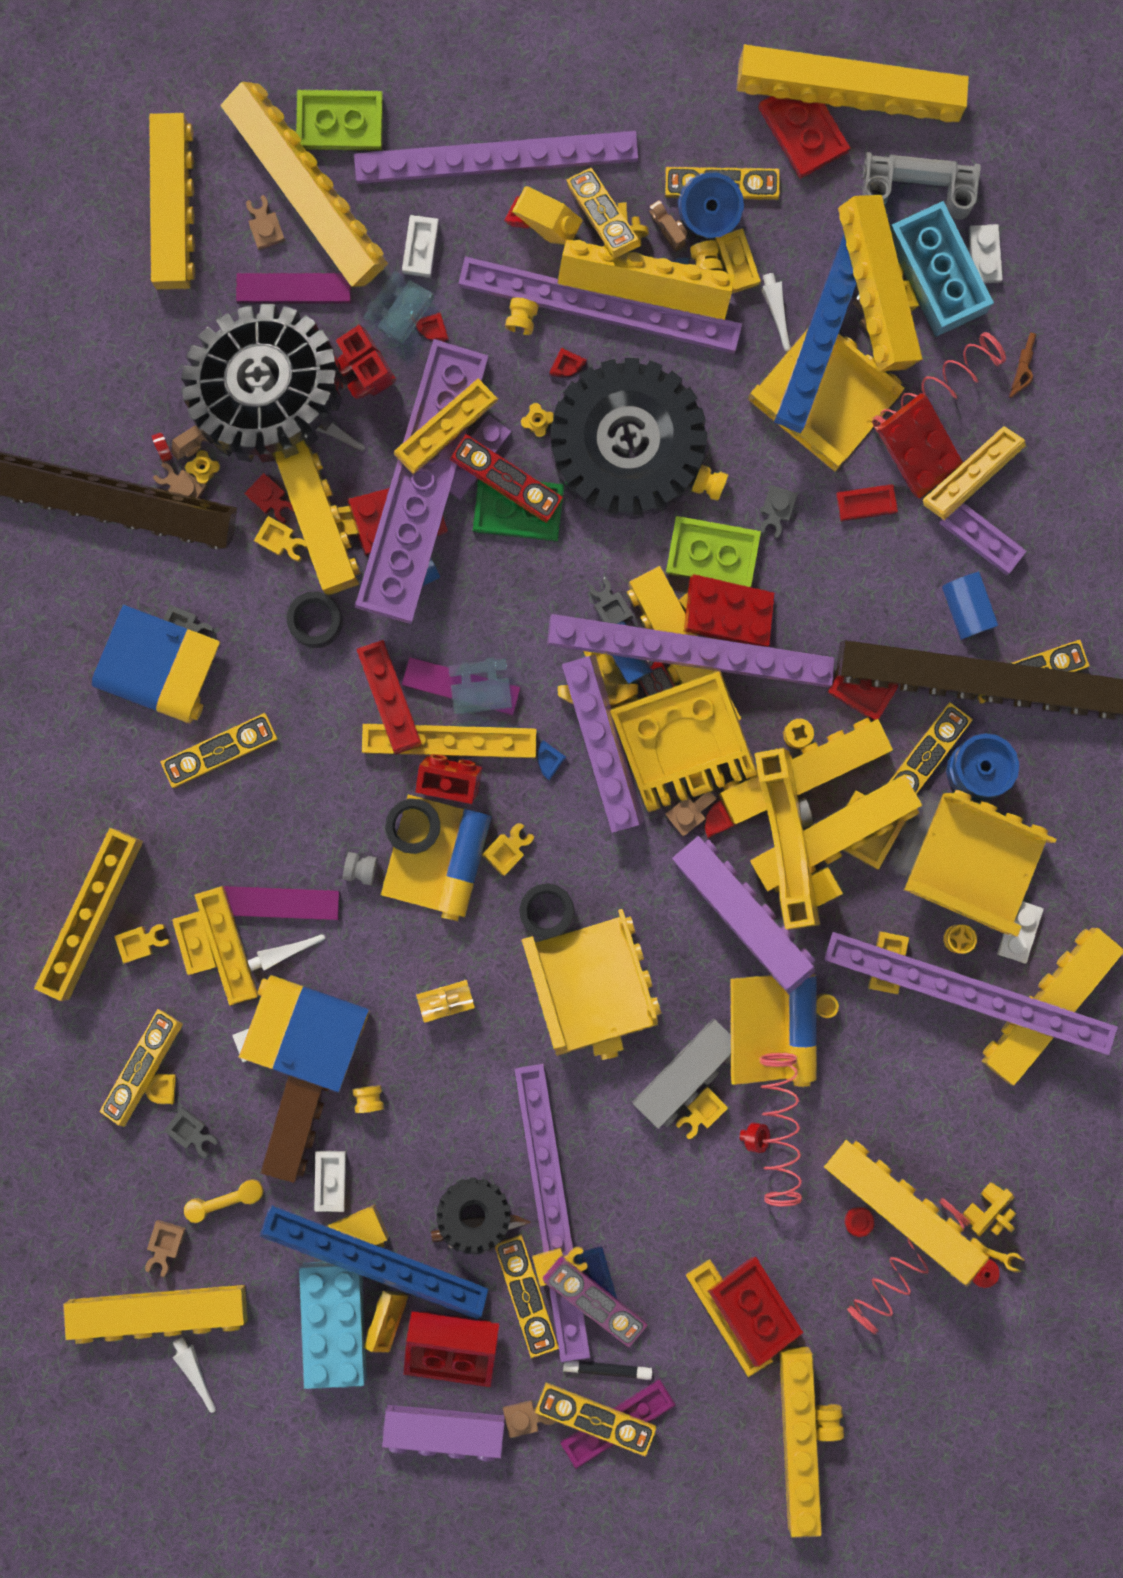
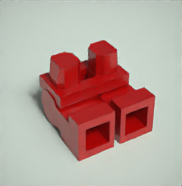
[335,324,397,400]

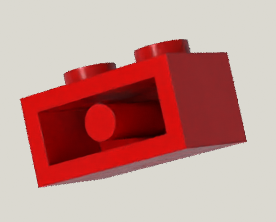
[415,754,483,804]

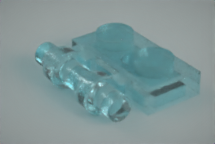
[363,271,435,344]
[448,657,512,715]

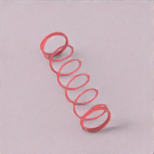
[872,332,1006,432]
[759,1053,802,1207]
[847,1198,970,1335]

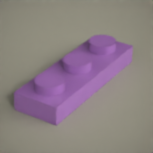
[449,415,511,501]
[939,503,1027,575]

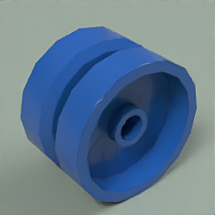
[678,172,744,238]
[946,733,1020,803]

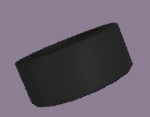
[287,591,343,648]
[385,798,440,854]
[519,883,575,938]

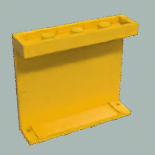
[748,329,905,472]
[904,790,1057,937]
[522,909,661,1056]

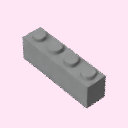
[632,1018,731,1129]

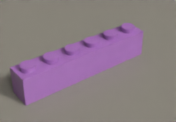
[562,654,645,833]
[672,836,815,995]

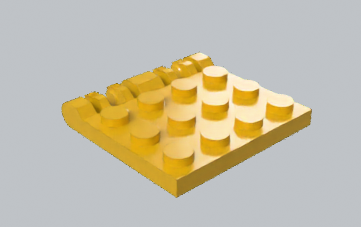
[610,671,758,812]

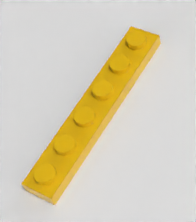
[362,724,536,758]

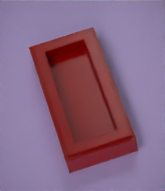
[836,484,898,522]

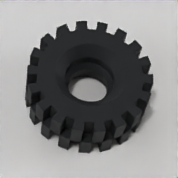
[437,1177,511,1255]

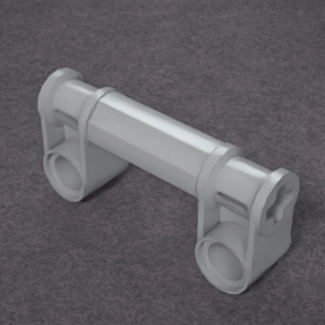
[862,152,981,220]

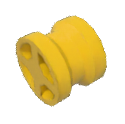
[783,719,814,749]
[352,1085,384,1113]

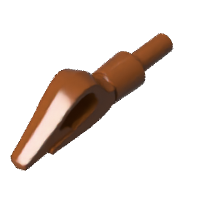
[1009,333,1036,398]

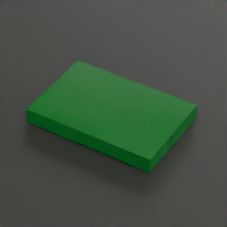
[472,479,564,542]

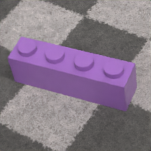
[382,1405,505,1462]

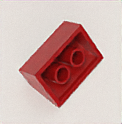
[403,1311,499,1387]

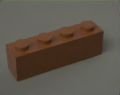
[260,1075,329,1183]

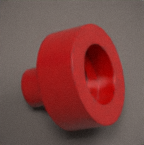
[739,1122,770,1153]
[972,1259,1000,1288]

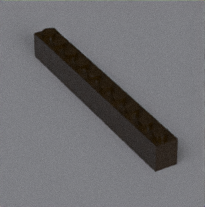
[0,452,238,549]
[835,640,1123,720]

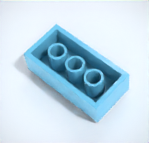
[890,201,994,337]
[299,1262,367,1389]

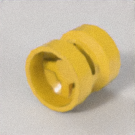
[690,241,723,271]
[505,297,539,335]
[692,464,728,501]
[943,925,977,954]
[815,1404,844,1441]

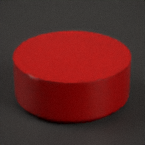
[151,432,172,463]
[844,1207,875,1237]

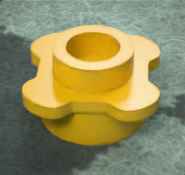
[521,403,553,437]
[185,450,220,484]

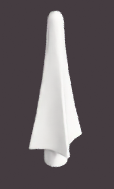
[761,273,791,351]
[248,935,325,971]
[173,1337,216,1413]

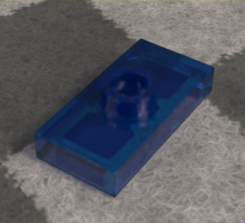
[574,1245,617,1299]

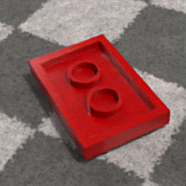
[758,96,850,179]
[875,394,963,499]
[348,488,448,556]
[684,574,774,647]
[707,1257,803,1367]

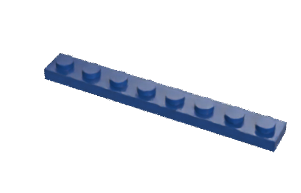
[774,234,856,434]
[259,1206,488,1319]

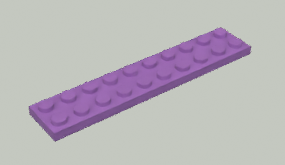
[355,339,488,624]

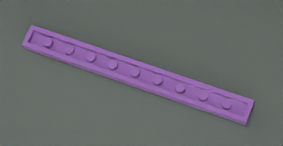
[354,131,638,184]
[458,256,742,354]
[547,614,834,688]
[823,932,1118,1055]
[515,1063,590,1362]

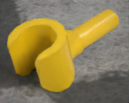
[985,1247,1025,1273]

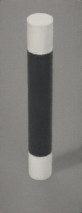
[563,1360,652,1380]

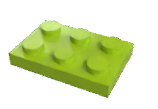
[296,90,383,151]
[665,516,761,587]

